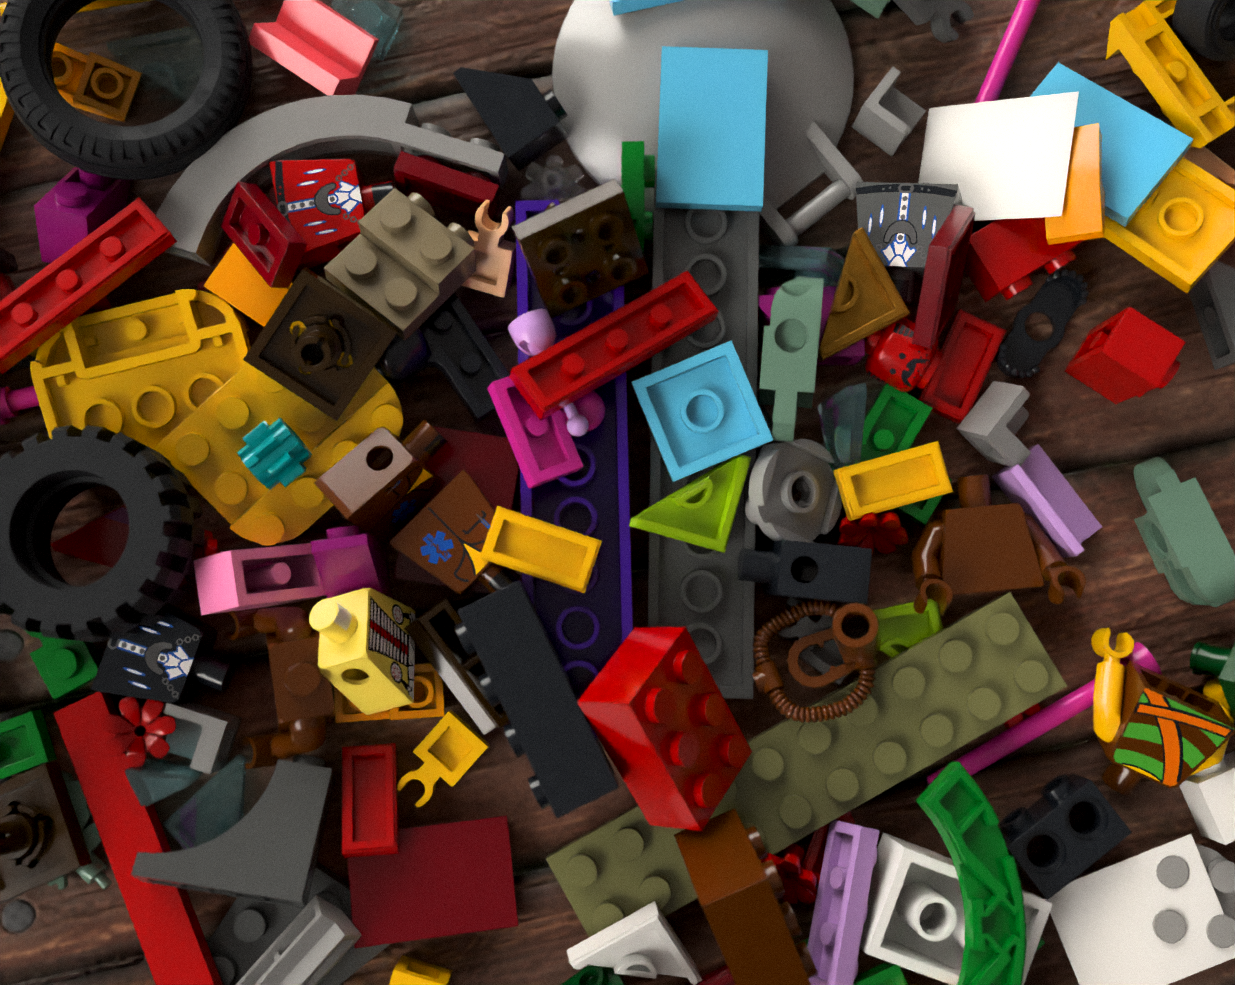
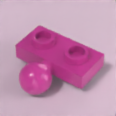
[487,376,605,489]

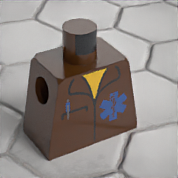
[314,419,448,544]
[390,469,522,595]

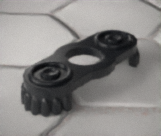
[996,269,1089,379]

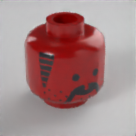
[864,317,943,393]

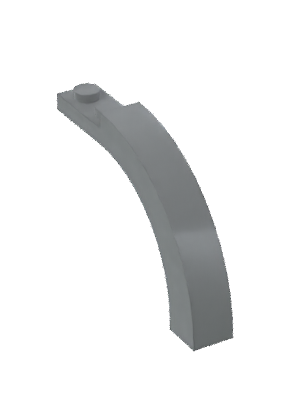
[156,95,509,267]

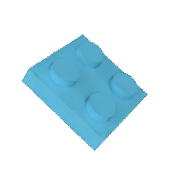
[632,340,773,482]

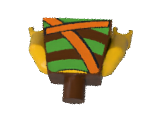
[1091,628,1235,795]

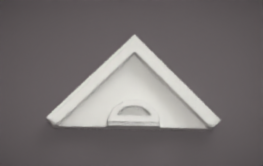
[567,901,702,985]

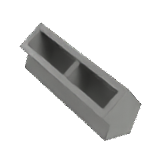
[236,895,362,985]

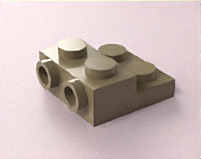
[324,188,476,341]

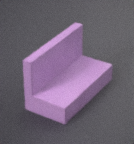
[992,444,1102,558]

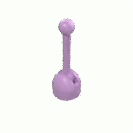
[508,309,589,437]

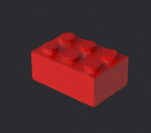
[577,627,752,831]

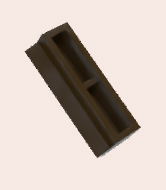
[404,599,509,735]

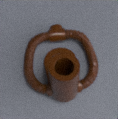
[752,600,881,723]

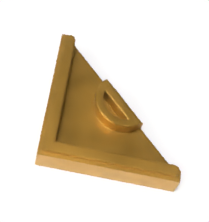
[818,227,910,362]

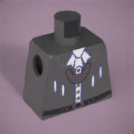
[856,182,962,306]

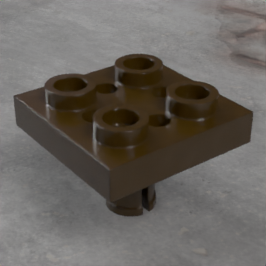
[512,179,649,319]
[243,267,398,421]
[0,762,92,904]

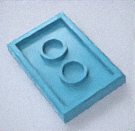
[656,46,768,212]
[1030,62,1193,227]

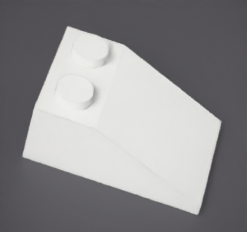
[860,832,1053,985]

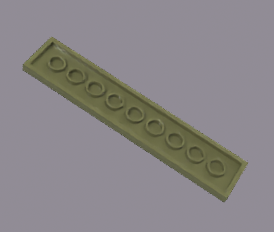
[546,592,1067,937]

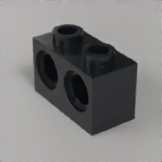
[999,773,1132,900]

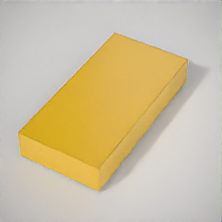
[833,441,953,521]
[480,506,602,594]

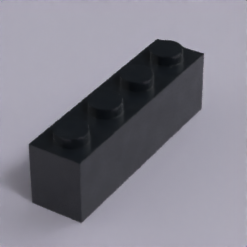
[455,580,619,819]

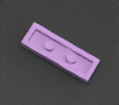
[807,820,880,985]

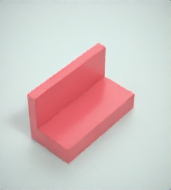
[248,0,379,96]

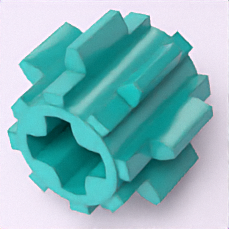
[237,418,312,490]

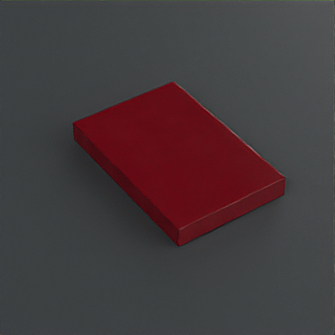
[393,426,520,594]
[347,815,518,949]

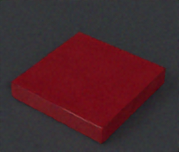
[912,205,976,348]

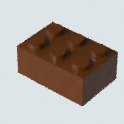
[674,808,818,985]

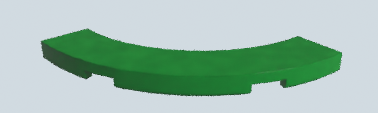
[916,761,1026,985]

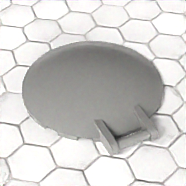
[552,0,863,253]

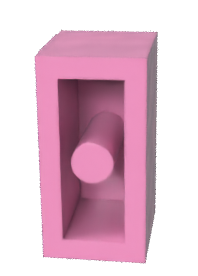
[194,543,327,615]

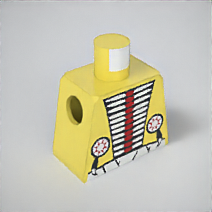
[309,588,415,715]

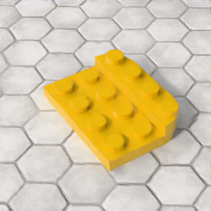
[30,289,251,452]
[154,321,403,546]

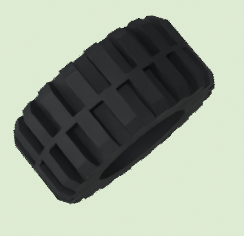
[0,425,205,642]

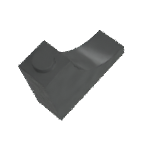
[131,755,336,908]

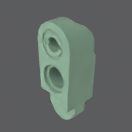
[759,276,824,442]
[1133,457,1235,607]

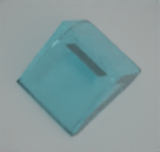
[125,759,203,807]

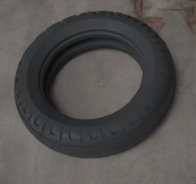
[0,0,253,180]

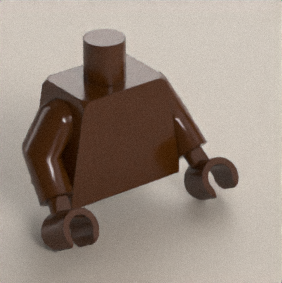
[911,475,1086,615]
[224,607,335,769]

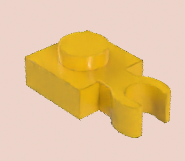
[397,710,490,807]

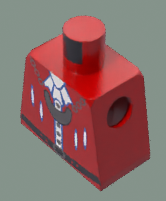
[269,159,395,271]

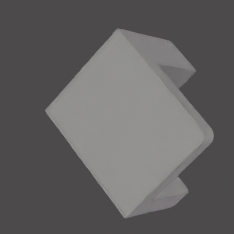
[852,66,926,157]
[956,381,1031,467]
[164,701,242,774]

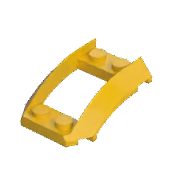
[1106,0,1235,148]

